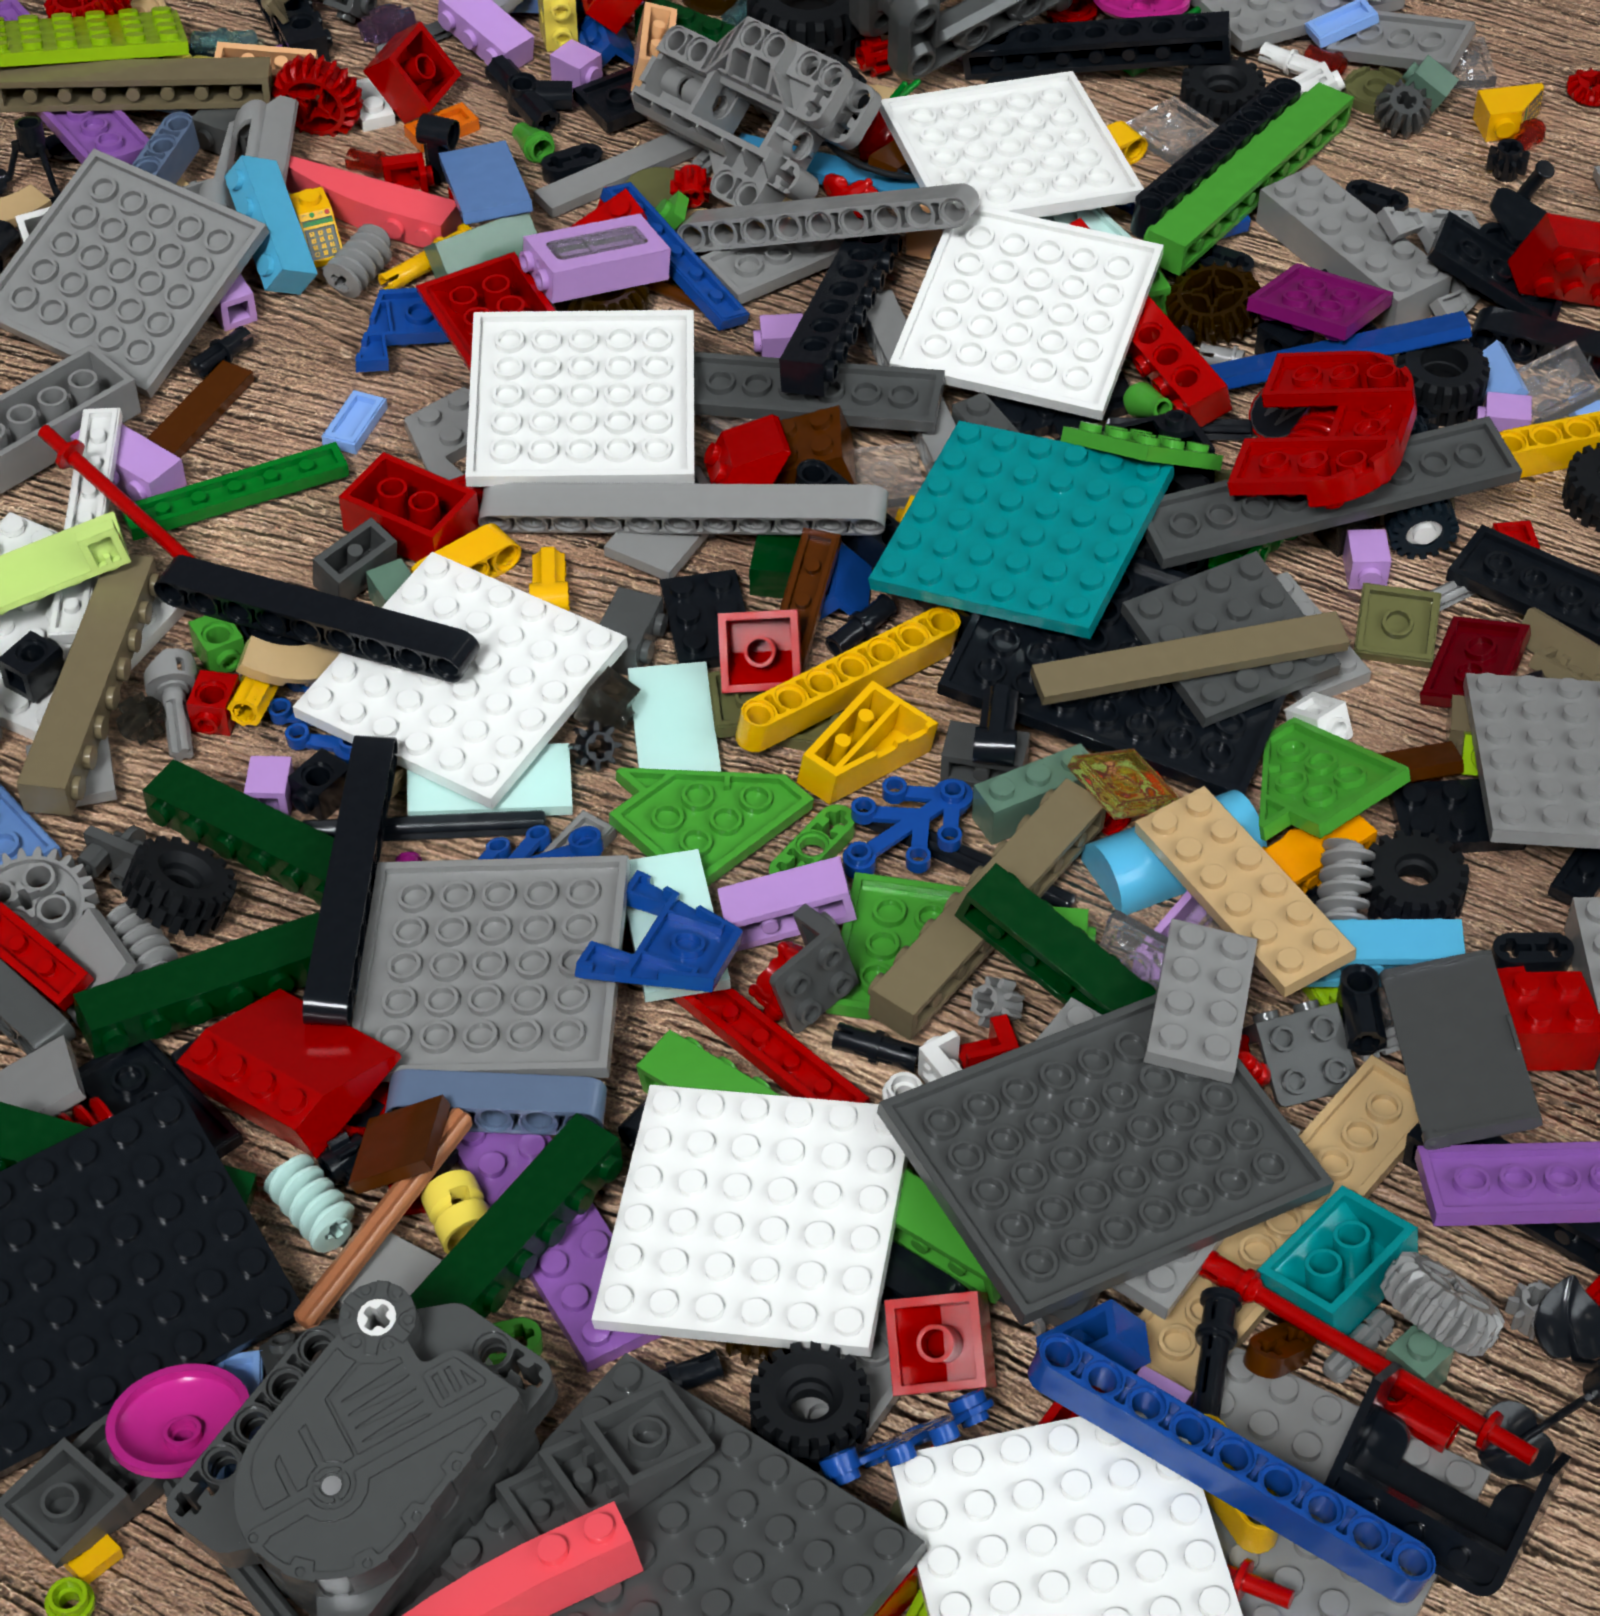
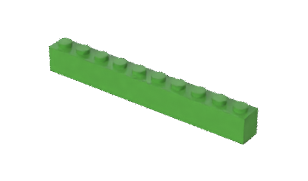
[1143,82,1354,276]
[636,1030,1001,1304]

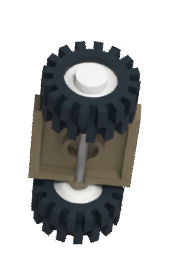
[1377,415,1459,559]

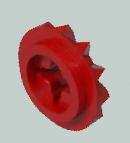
[1046,0,1098,23]
[1566,67,1600,106]

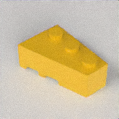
[796,680,938,805]

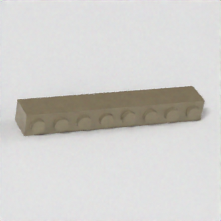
[0,57,273,113]
[16,554,162,816]
[868,778,1107,1041]

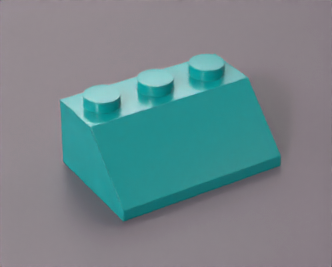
[1257,1185,1418,1350]

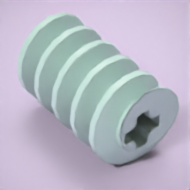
[263,1154,355,1253]

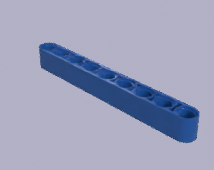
[1028,1333,1436,1603]

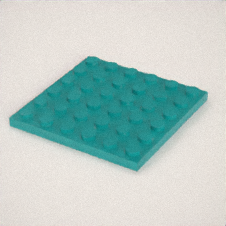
[868,420,1174,639]

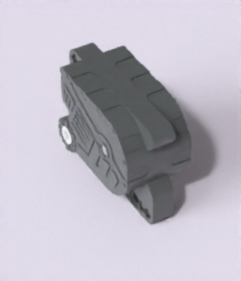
[166,1280,558,1616]

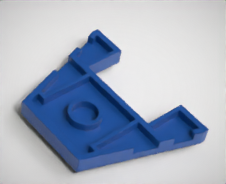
[355,288,466,373]
[575,870,743,992]

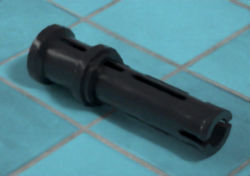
[1192,1287,1243,1420]

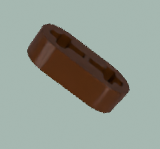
[1243,1322,1317,1379]

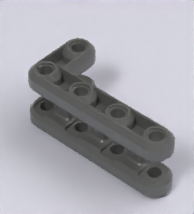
[849,0,1065,80]

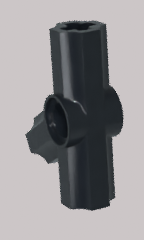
[485,55,572,133]

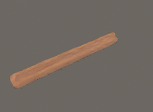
[293,1107,473,1329]

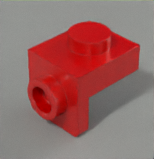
[381,152,434,193]

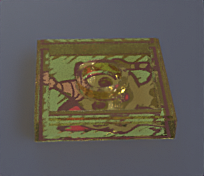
[1067,748,1179,820]

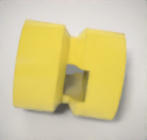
[420,1170,490,1254]

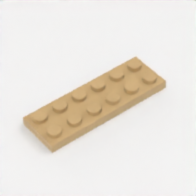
[1135,786,1356,998]

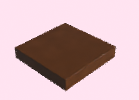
[348,1094,451,1194]

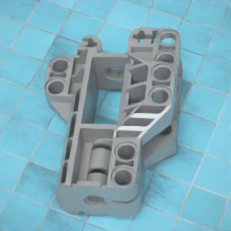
[630,16,882,222]

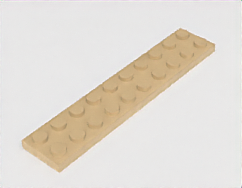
[1133,1055,1419,1402]

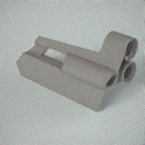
[183,95,299,211]

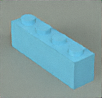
[224,155,318,295]
[1306,918,1465,987]

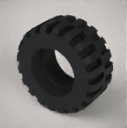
[747,0,865,62]

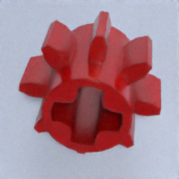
[855,35,891,78]
[670,164,712,208]

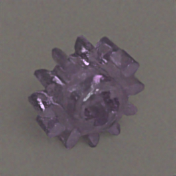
[357,4,417,44]

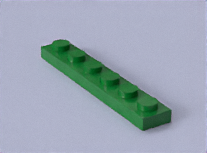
[121,442,350,541]

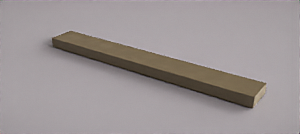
[1030,611,1350,705]

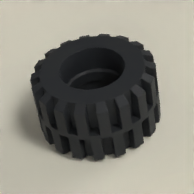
[1396,340,1490,427]

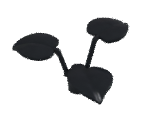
[0,116,76,204]
[1478,1275,1600,1481]

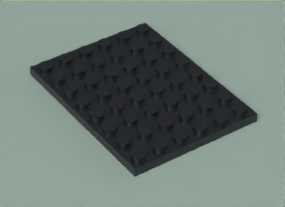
[937,555,1287,796]
[0,1084,301,1478]

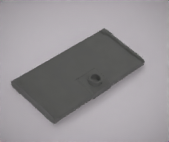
[1379,950,1543,1150]

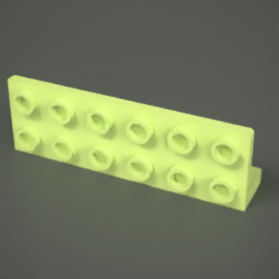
[0,512,131,615]

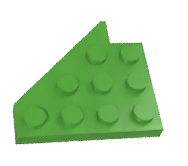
[1259,717,1411,841]
[609,767,814,886]
[826,872,965,1019]

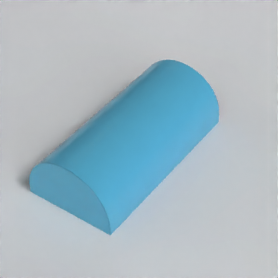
[1081,790,1267,917]

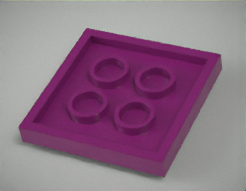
[1246,263,1394,341]

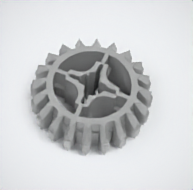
[1380,1252,1505,1357]

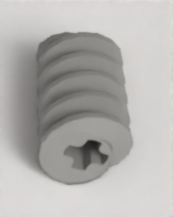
[323,224,392,298]
[1315,838,1376,920]
[105,902,178,974]

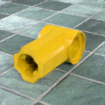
[529,547,570,611]
[227,675,279,726]

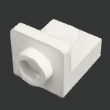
[1292,61,1346,97]
[356,78,396,132]
[1284,692,1353,740]
[918,1030,962,1084]

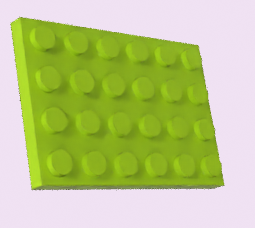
[0,6,189,67]

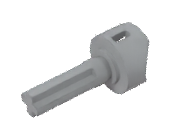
[143,648,198,762]

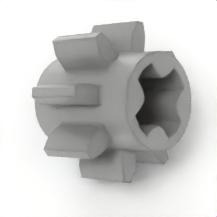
[970,976,1025,1028]
[1505,1280,1552,1341]

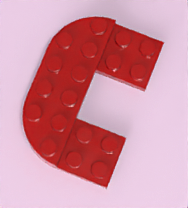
[1227,351,1417,509]

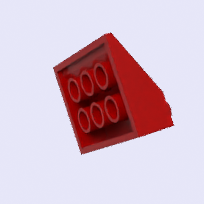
[416,252,556,372]
[176,988,402,1159]

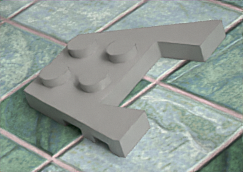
[1376,207,1484,317]
[404,387,470,480]

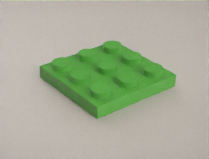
[1060,421,1223,471]

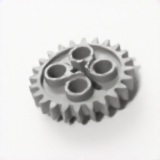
[0,846,100,967]

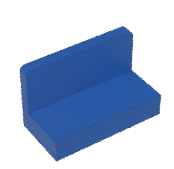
[577,15,635,68]
[819,543,872,621]

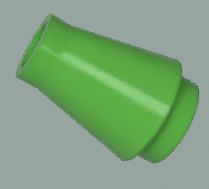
[512,122,555,163]
[1123,382,1173,418]

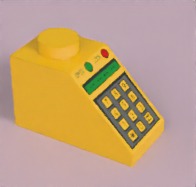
[1473,83,1544,142]
[289,187,342,268]

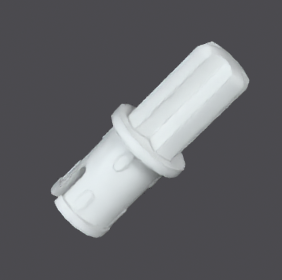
[1258,41,1321,75]

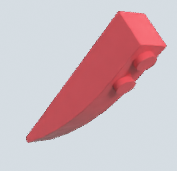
[286,155,462,248]
[402,1501,644,1616]

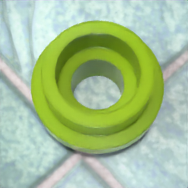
[44,1577,96,1616]

